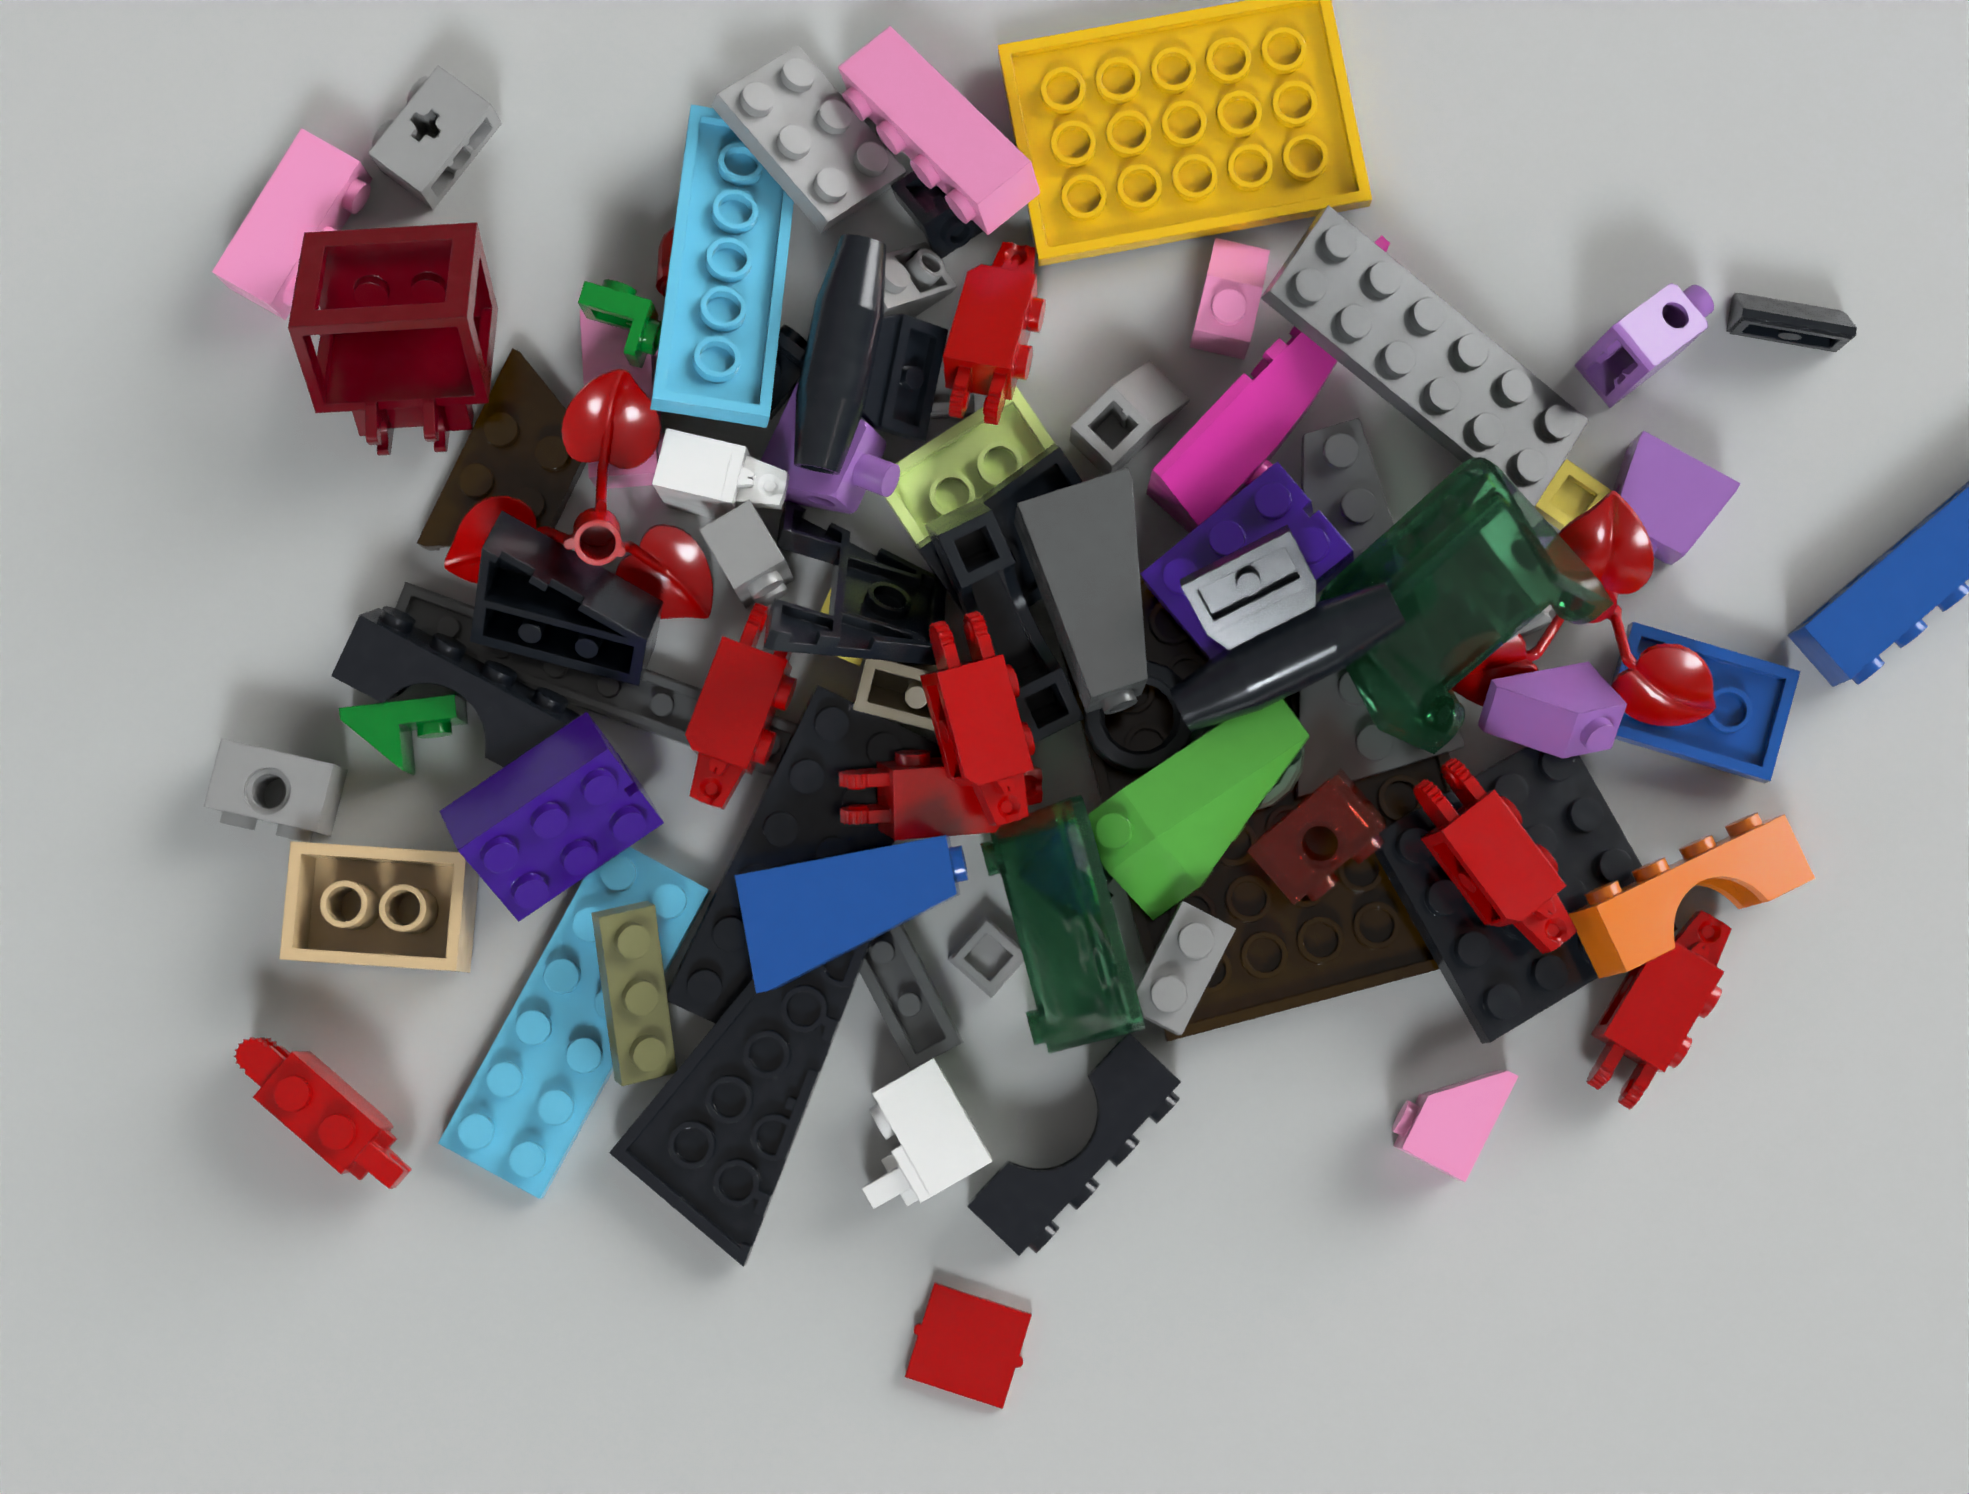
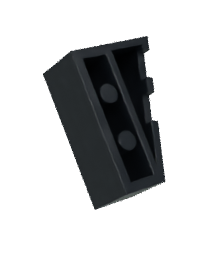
[470,511,663,686]

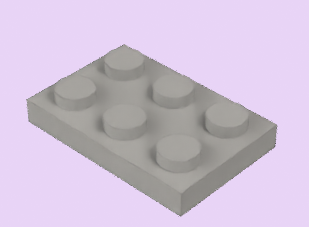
[711,45,907,234]

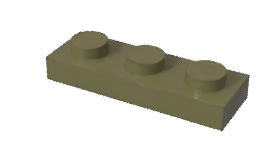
[591,901,677,1086]

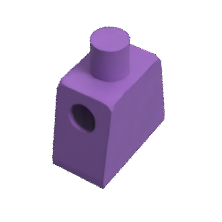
[1574,283,1714,408]
[760,382,900,514]
[1613,430,1741,565]

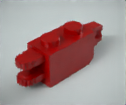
[943,242,1046,425]
[685,603,797,810]
[920,611,1035,826]
[839,750,1043,840]
[1413,758,1577,954]
[1586,910,1732,1110]
[234,1037,412,1189]

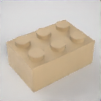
[279,841,479,973]

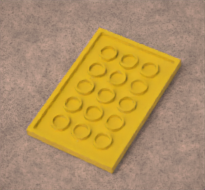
[998,0,1372,267]

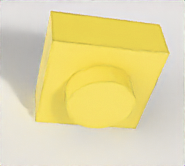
[1530,459,1612,531]

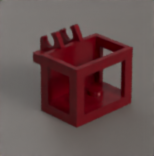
[288,222,498,456]

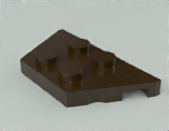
[417,348,586,551]

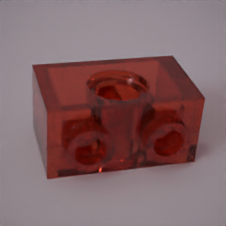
[1247,768,1387,905]

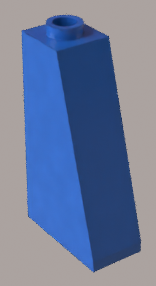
[735,835,968,993]

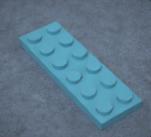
[650,104,794,428]
[438,847,711,1199]

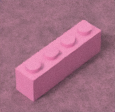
[838,26,1040,235]

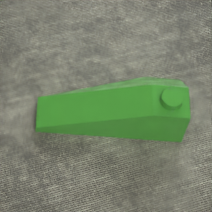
[1074,699,1310,920]

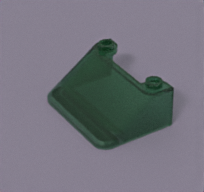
[1319,457,1614,754]
[980,794,1145,1054]

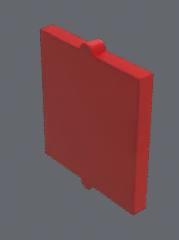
[905,1282,1032,1409]

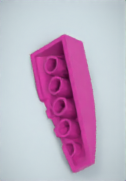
[1146,235,1390,533]

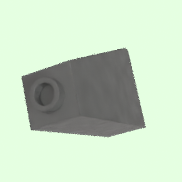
[1014,467,1148,714]

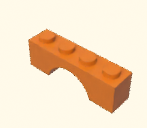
[1569,812,1815,979]

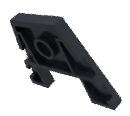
[763,501,946,665]

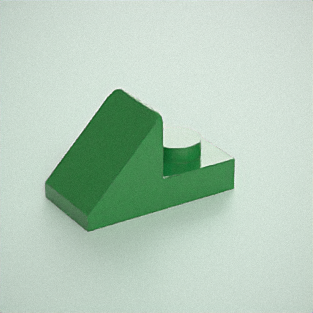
[339,694,468,775]

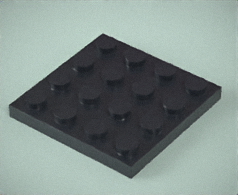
[1366,746,1678,1044]

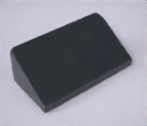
[1726,293,1857,352]

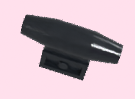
[794,234,948,475]
[1170,524,1407,731]

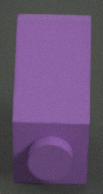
[1478,661,1627,759]

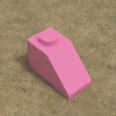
[1189,238,1270,360]
[1392,1070,1518,1182]

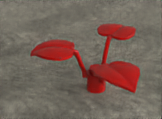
[444,369,713,619]
[1440,491,1716,726]

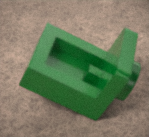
[578,279,662,368]

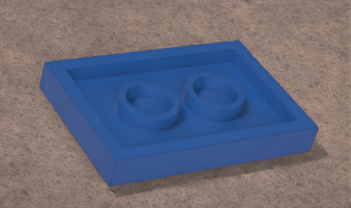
[1611,622,1801,783]

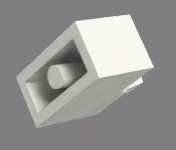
[652,428,789,519]
[861,1058,993,1209]

